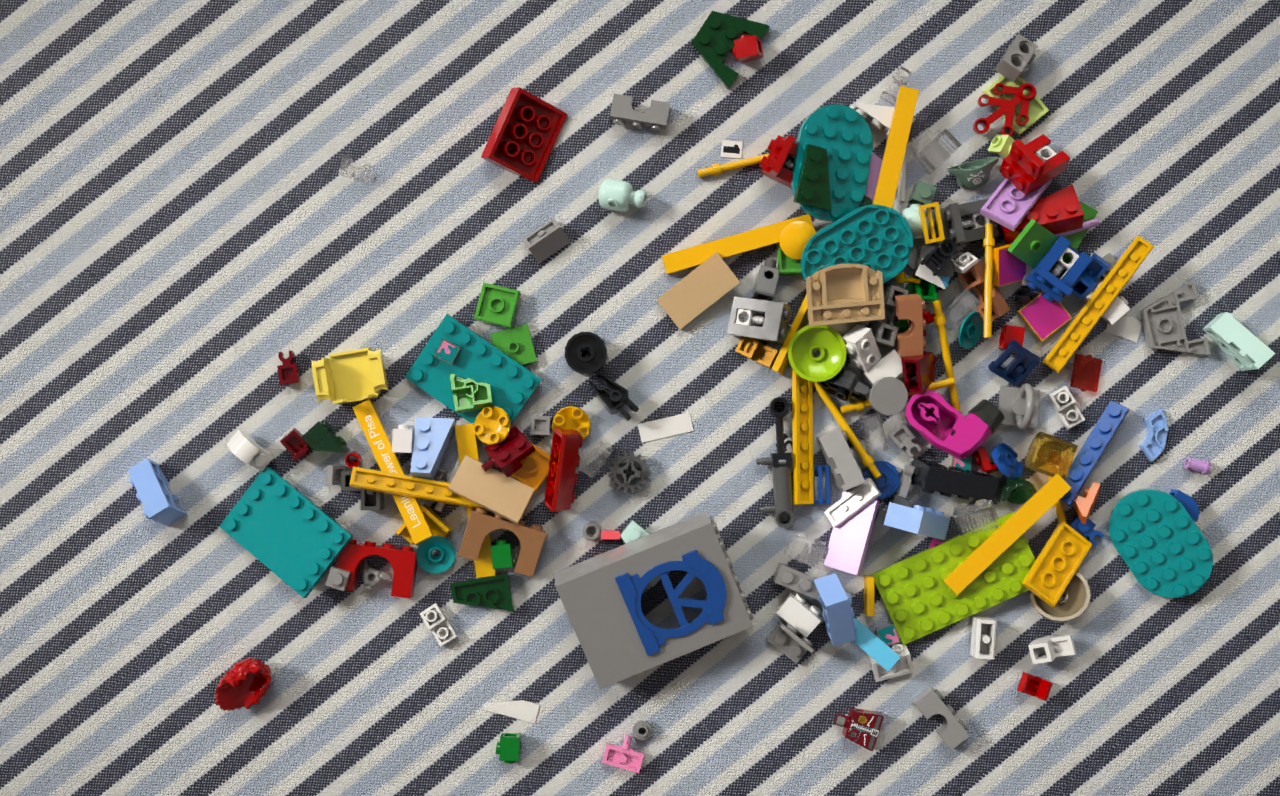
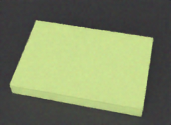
[982,75,1049,136]

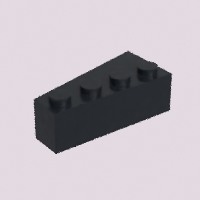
[911,458,1000,503]

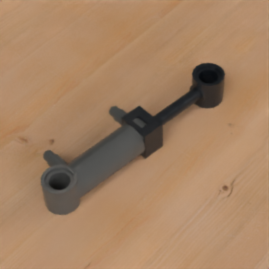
[756,397,795,528]

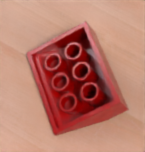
[481,87,568,183]

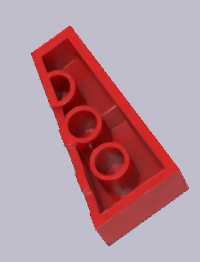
[1001,184,1084,245]

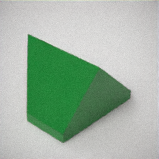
[905,278,938,304]

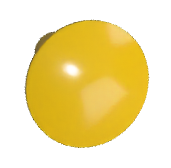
[779,221,816,260]
[473,406,511,445]
[552,406,590,440]

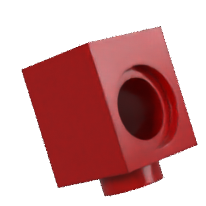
[998,325,1025,354]

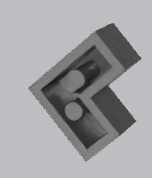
[341,471,384,510]

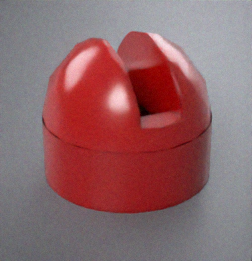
[345,452,362,468]

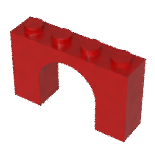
[333,539,418,598]

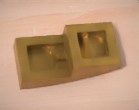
[735,338,779,369]

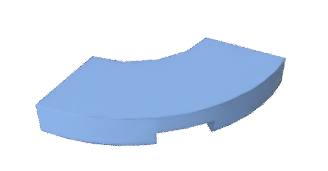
[1139,409,1168,462]

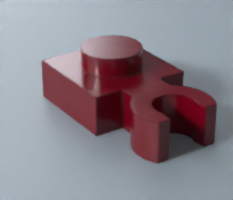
[277,350,301,385]

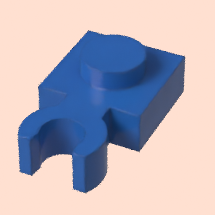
[1068,515,1104,546]

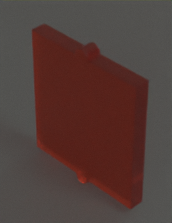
[1070,354,1102,392]

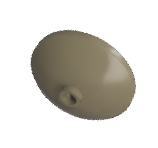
[1030,571,1091,622]

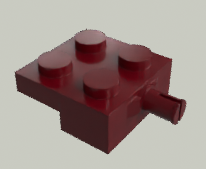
[481,426,536,478]

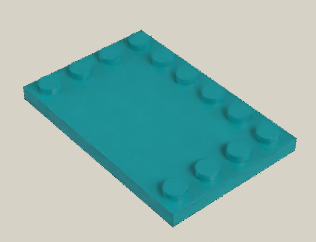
[405,314,542,425]
[219,466,354,598]

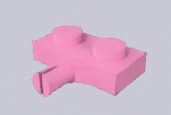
[602,734,644,773]

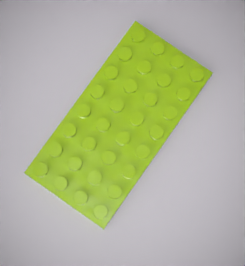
[871,512,1036,645]

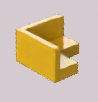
[395,503,452,545]

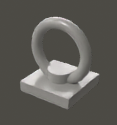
[998,383,1040,430]

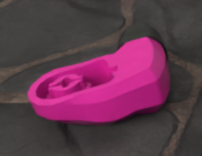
[905,390,1005,459]

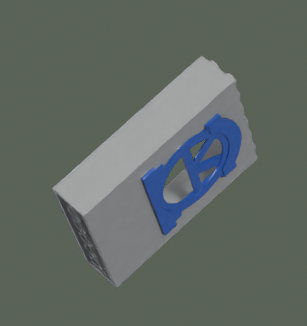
[554,511,754,689]

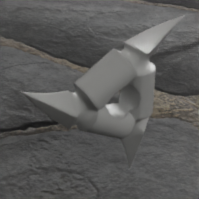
[359,558,393,595]

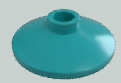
[958,312,984,349]
[416,536,455,574]

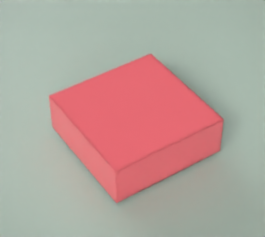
[601,530,621,539]

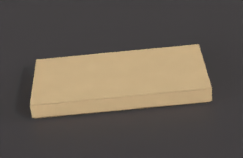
[656,252,740,329]
[447,455,535,524]

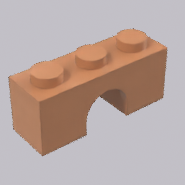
[957,260,1010,321]
[895,294,926,357]

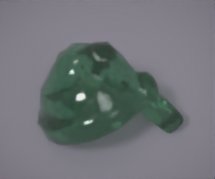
[1000,476,1036,504]

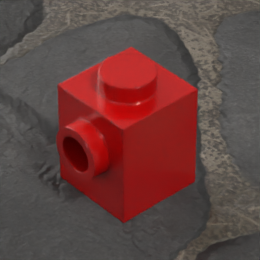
[732,35,764,63]

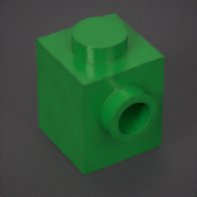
[491,540,514,569]
[496,733,521,764]

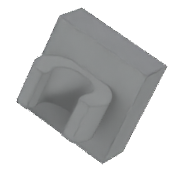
[323,465,346,485]

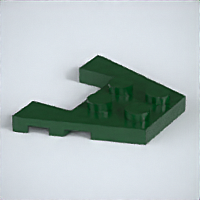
[691,11,770,90]

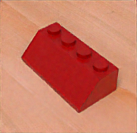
[544,428,583,512]

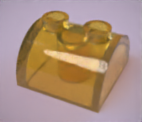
[1025,432,1078,480]

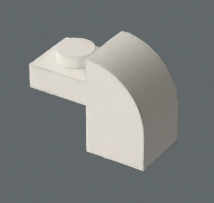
[227,430,274,472]
[1028,634,1077,664]

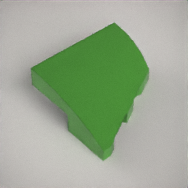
[450,374,494,414]

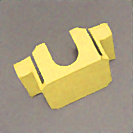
[311,348,389,404]

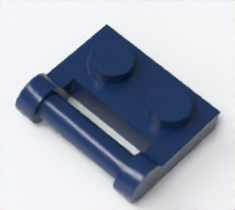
[988,340,1040,387]

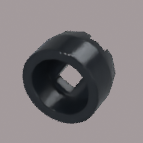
[1014,289,1031,305]

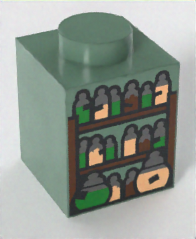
[908,181,937,205]

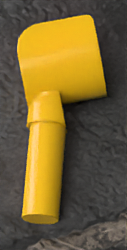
[894,272,921,284]

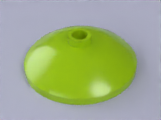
[788,325,847,382]

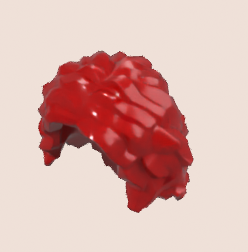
[214,658,272,711]

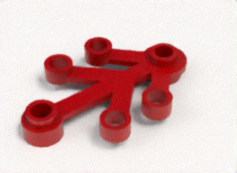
[973,83,1036,136]

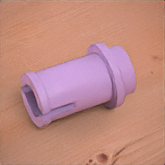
[1184,457,1212,475]

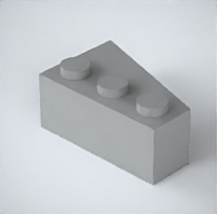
[816,428,865,491]

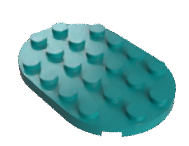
[791,104,873,221]
[800,204,913,283]
[1108,488,1213,598]

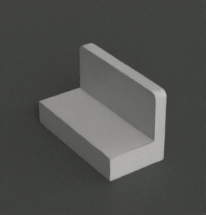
[522,218,570,263]

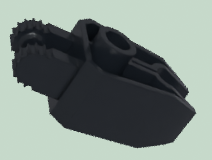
[817,369,870,402]
[590,375,639,421]

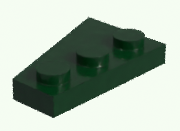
[793,144,832,211]
[450,573,514,612]

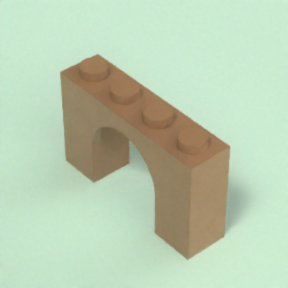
[458,507,546,577]

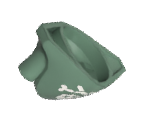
[947,156,999,189]

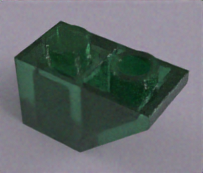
[302,421,348,452]

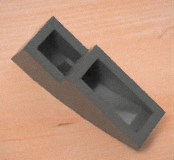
[868,494,910,545]

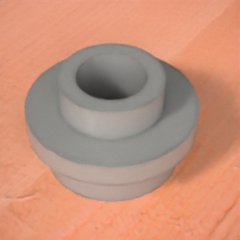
[582,522,602,541]
[633,720,652,740]

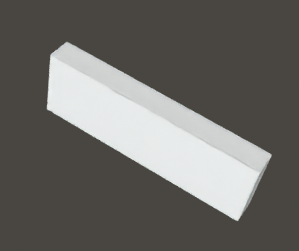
[825,478,881,528]

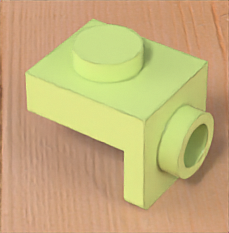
[988,134,1015,159]

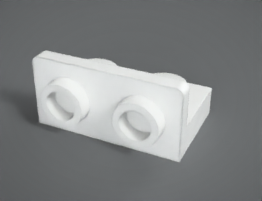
[868,644,913,682]

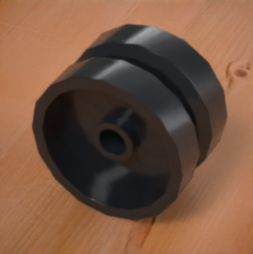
[565,332,607,375]

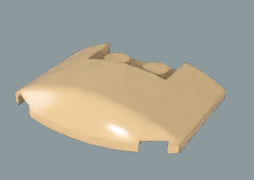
[806,264,885,326]

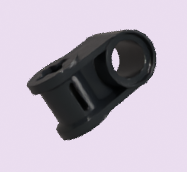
[920,239,957,276]

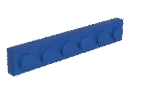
[1058,400,1129,507]

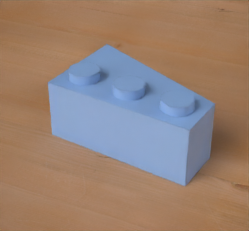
[410,417,457,480]
[128,458,187,526]
[884,502,950,540]
[813,573,857,647]

